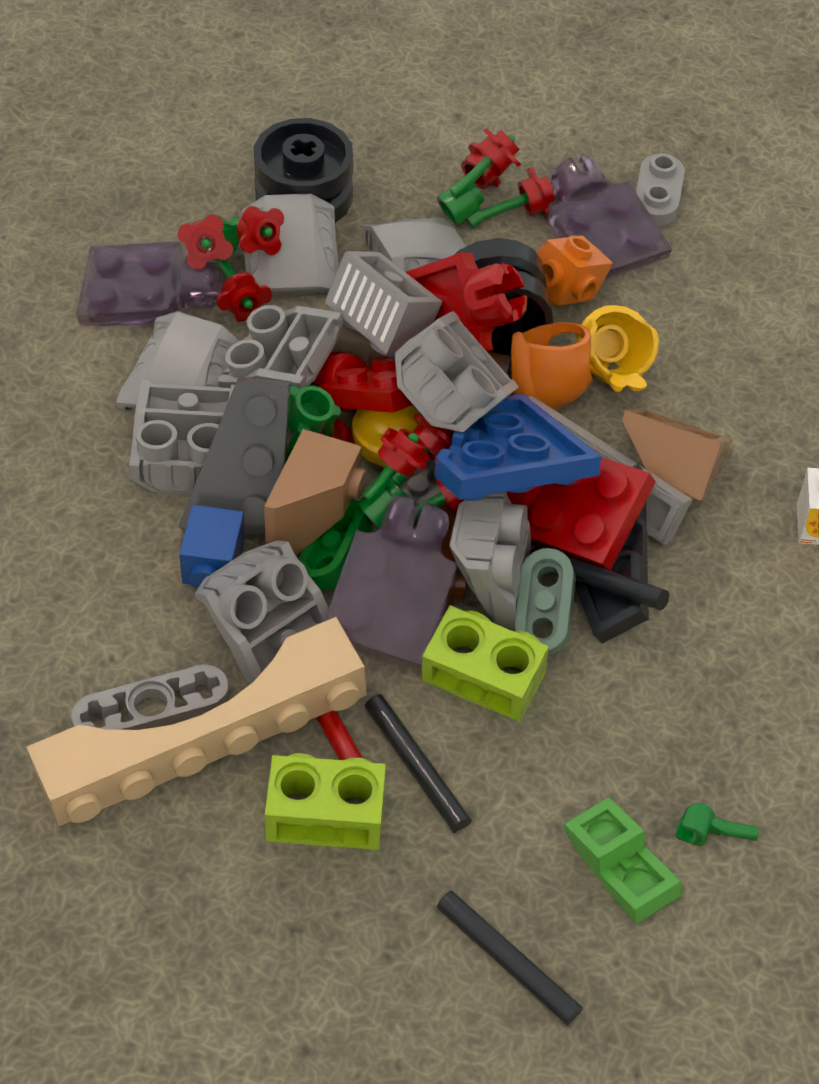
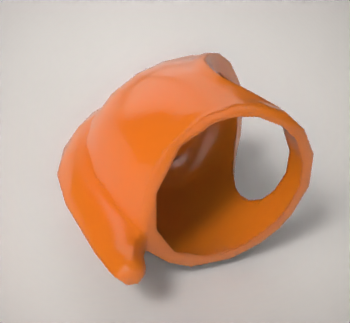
[511,322,593,411]

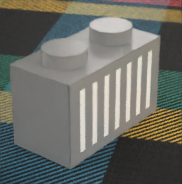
[325,251,442,357]

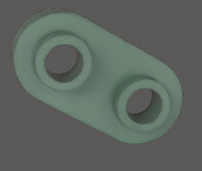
[515,548,576,656]

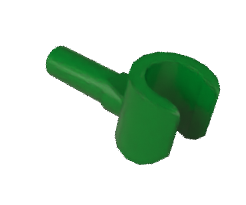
[675,803,759,846]

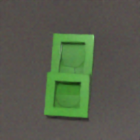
[564,797,682,924]

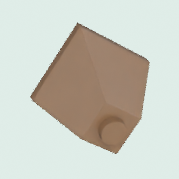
[622,408,732,506]
[264,429,368,556]

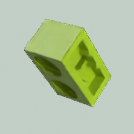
[422,605,549,722]
[265,753,386,850]

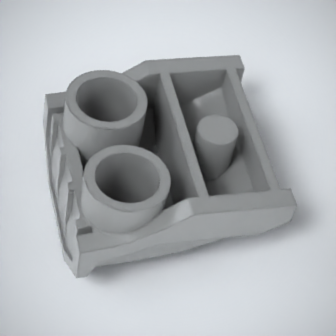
[242,193,339,297]
[362,217,466,272]
[217,305,344,389]
[116,311,239,411]
[395,311,519,432]
[129,379,235,494]
[449,492,532,632]
[195,540,333,685]

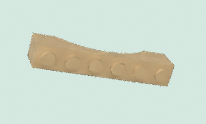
[26,617,367,826]

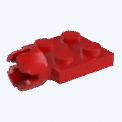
[406,252,527,352]
[311,352,413,413]
[506,457,656,570]

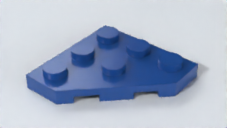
[435,394,602,501]

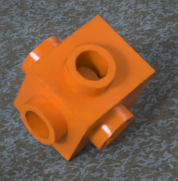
[537,235,613,306]

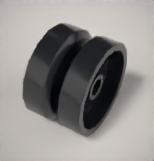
[253,118,353,223]
[454,238,553,356]

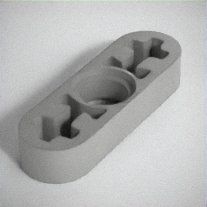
[71,664,229,730]

